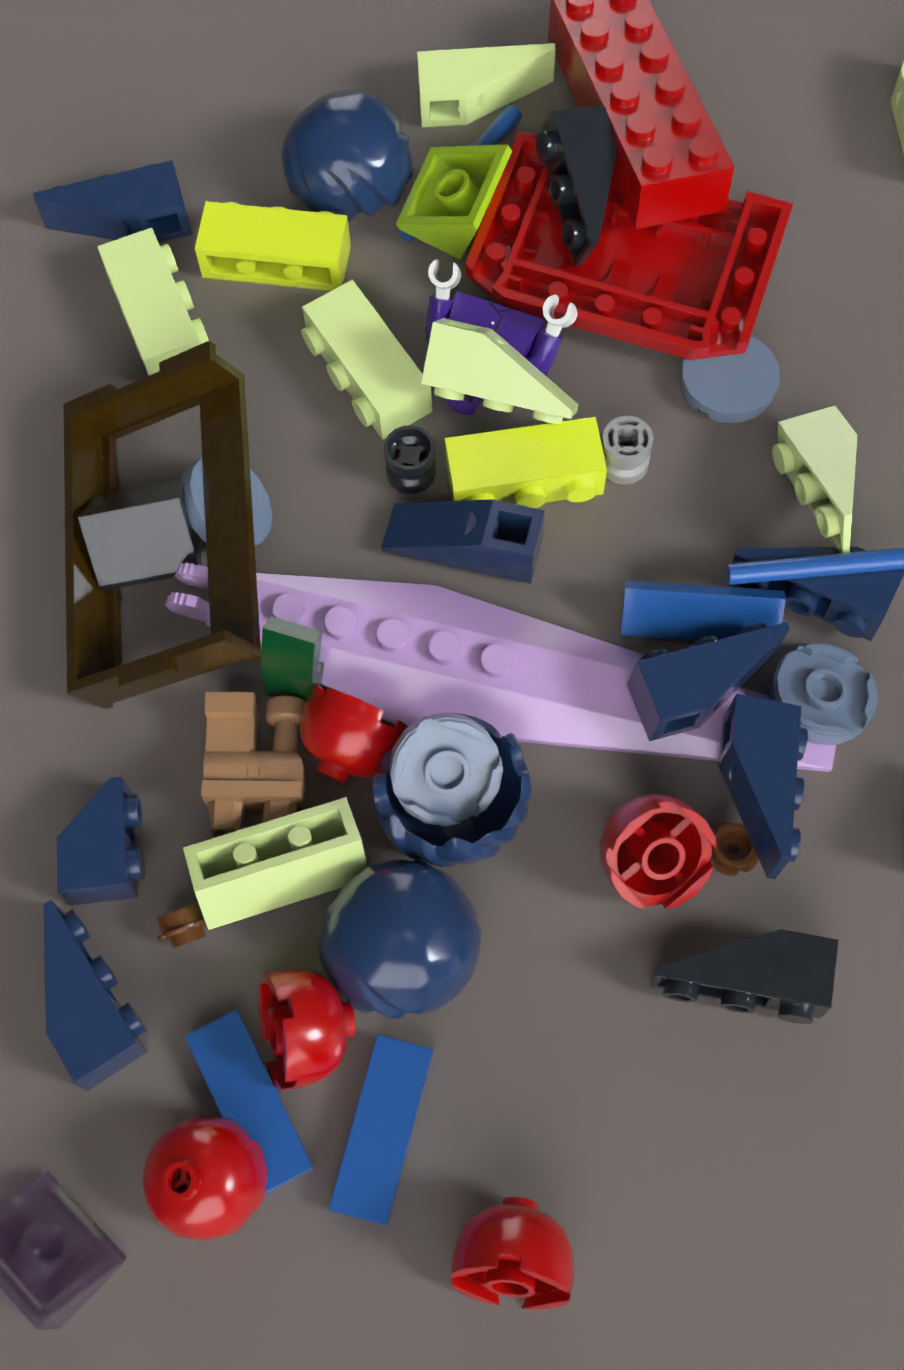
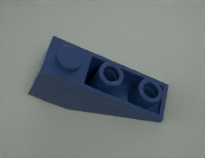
[33,160,193,243]
[381,499,545,584]
[732,547,904,641]
[627,622,790,742]
[718,693,808,879]
[44,900,147,1091]

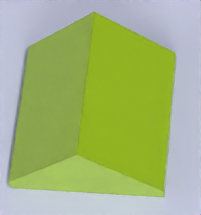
[396,144,512,260]

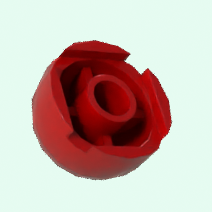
[300,684,409,784]
[599,793,716,910]
[258,970,356,1092]
[142,1116,268,1241]
[450,1197,575,1310]

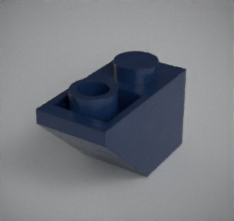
[57,777,145,906]

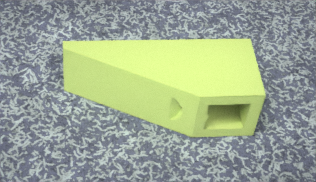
[417,43,555,127]
[421,318,579,424]
[772,406,858,553]

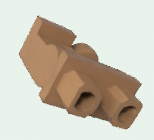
[201,692,308,838]

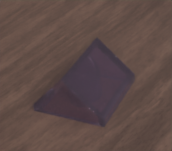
[0,1171,127,1330]

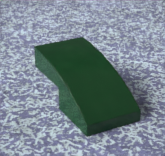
[261,616,324,701]

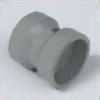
[602,415,654,485]

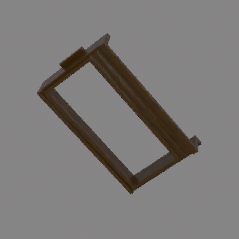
[63,341,262,709]

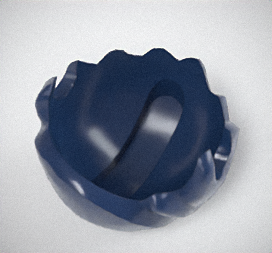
[281,90,414,223]
[372,713,532,867]
[318,859,481,1019]

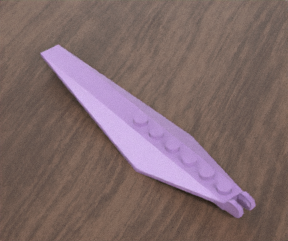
[165,562,836,772]

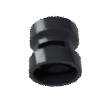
[384,425,436,494]

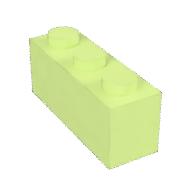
[97,227,209,376]
[301,279,433,440]
[183,797,367,930]

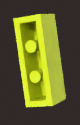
[195,201,351,291]
[445,417,607,508]

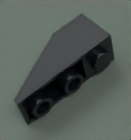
[536,106,618,267]
[650,929,839,1024]

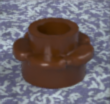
[710,822,759,876]
[157,903,206,948]

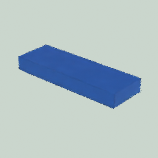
[620,580,786,641]
[185,1009,314,1196]
[329,1034,434,1227]

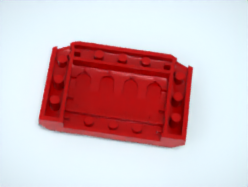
[465,131,794,360]

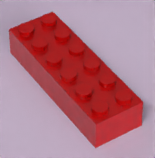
[548,0,735,230]

